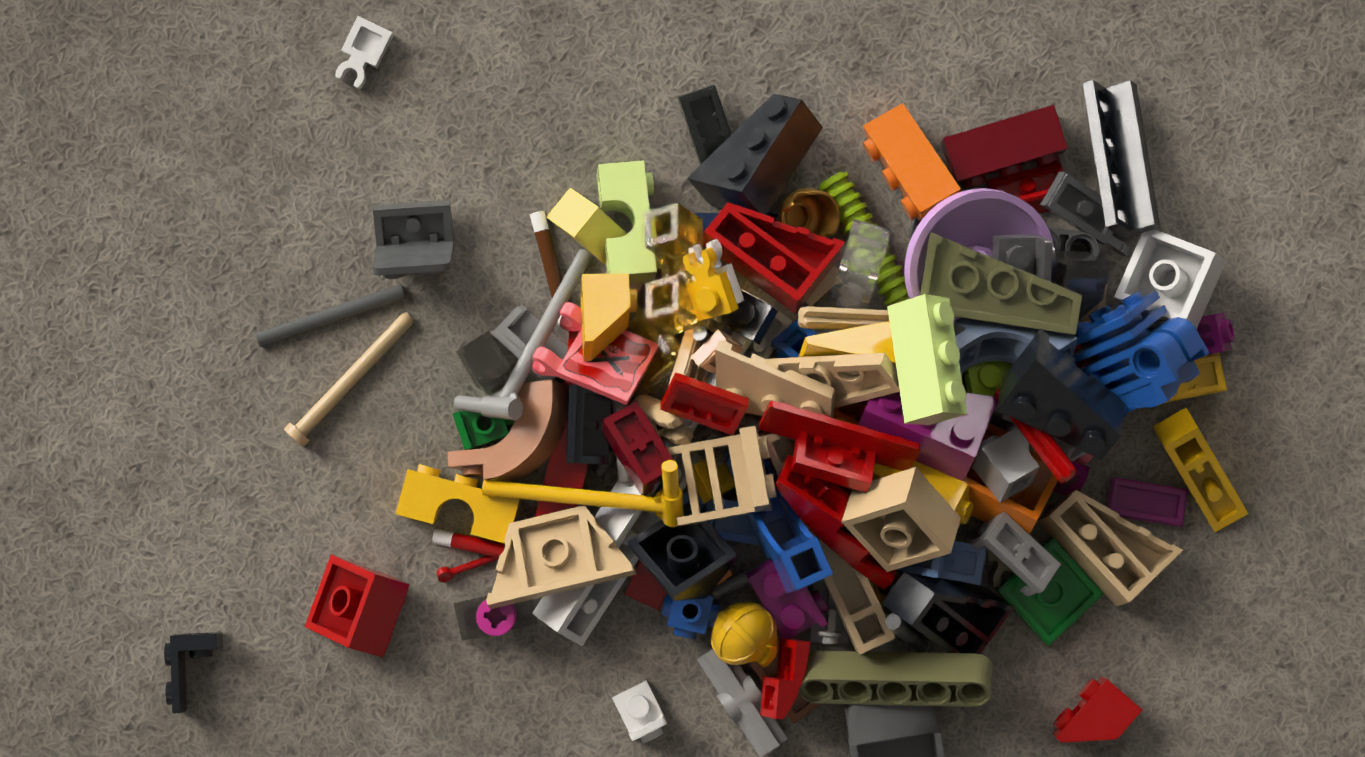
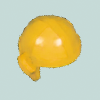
[711,602,778,668]

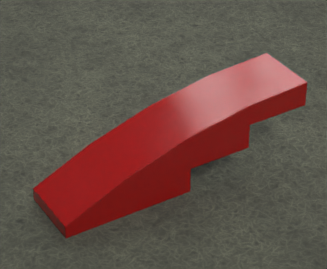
[775,455,897,590]

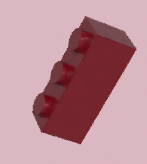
[940,105,1068,189]

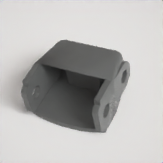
[843,704,945,757]

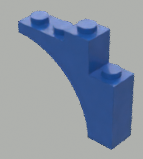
[721,448,833,593]

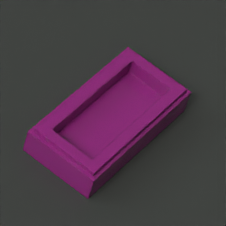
[1106,477,1189,527]

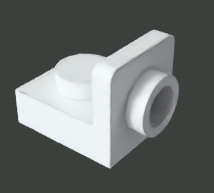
[612,680,667,743]

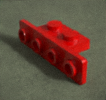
[759,401,921,493]

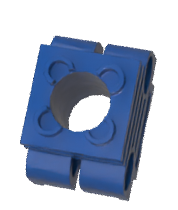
[1073,291,1209,417]

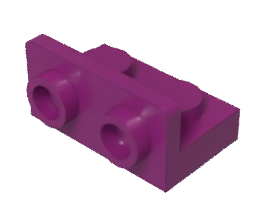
[746,559,829,639]

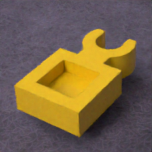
[683,247,739,321]

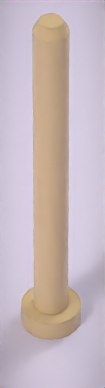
[284,312,414,447]

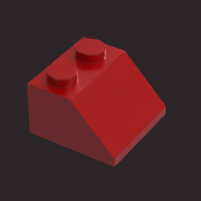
[304,555,410,658]

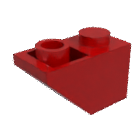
[1052,676,1142,743]

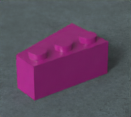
[859,392,997,481]

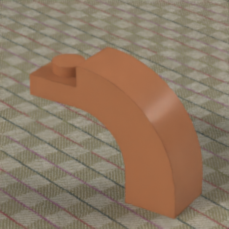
[448,380,568,482]

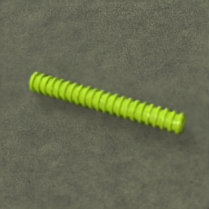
[818,171,966,387]

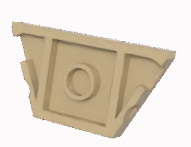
[486,505,636,609]

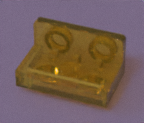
[626,303,681,396]

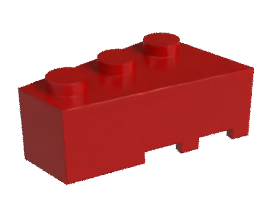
[703,202,845,314]

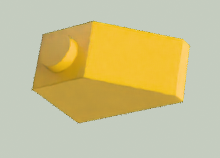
[580,274,637,361]

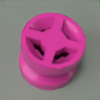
[476,600,517,636]

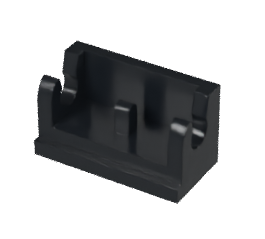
[566,385,611,464]

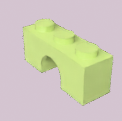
[596,160,663,284]

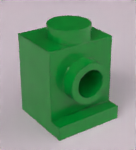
[452,411,514,450]

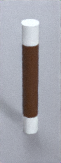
[530,211,563,324]

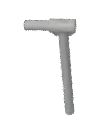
[454,249,592,420]

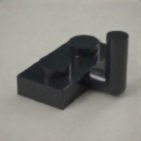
[693,290,778,345]

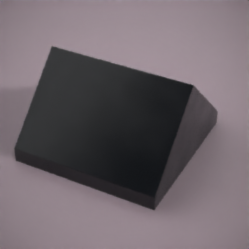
[627,502,737,601]

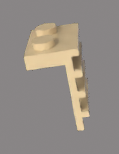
[667,426,777,526]

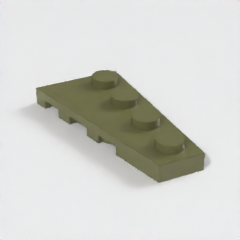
[920,232,1082,335]

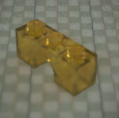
[645,203,705,334]

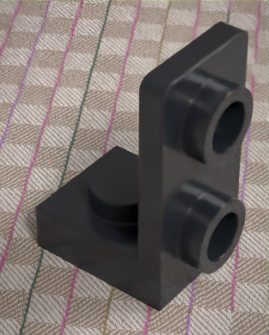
[164,632,223,713]

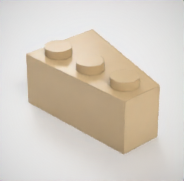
[1038,490,1183,606]

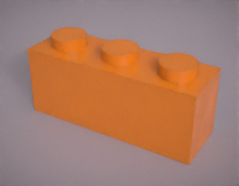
[862,103,961,222]

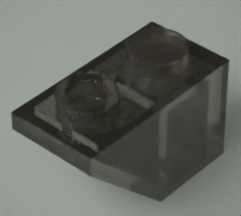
[456,331,514,394]

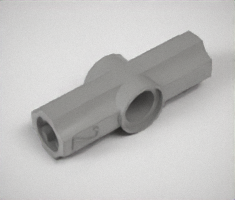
[697,648,787,757]

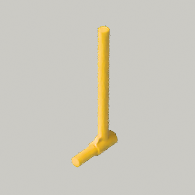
[482,460,684,527]

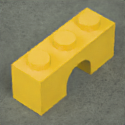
[395,464,522,543]

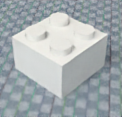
[1114,229,1226,329]

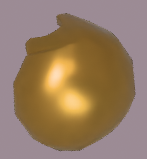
[777,188,841,237]

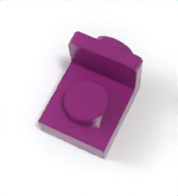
[1197,313,1235,355]

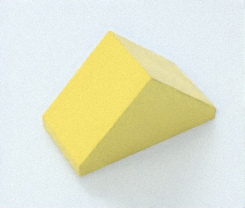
[546,188,627,265]

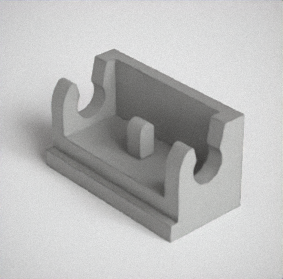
[491,304,568,381]
[970,512,1061,597]

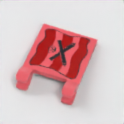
[532,302,660,405]

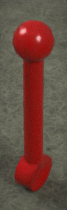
[436,556,499,583]

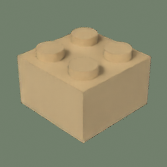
[842,467,961,572]

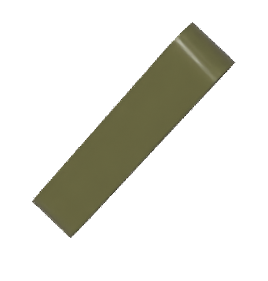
[799,651,993,707]

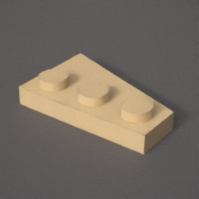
[715,339,835,418]

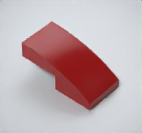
[760,638,810,720]

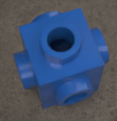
[661,593,719,639]

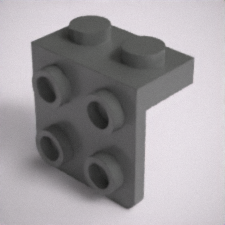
[373,200,454,279]

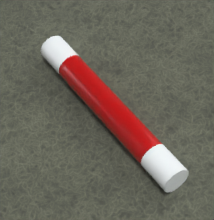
[432,529,505,558]

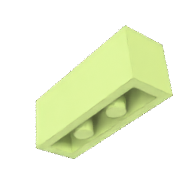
[887,294,967,425]

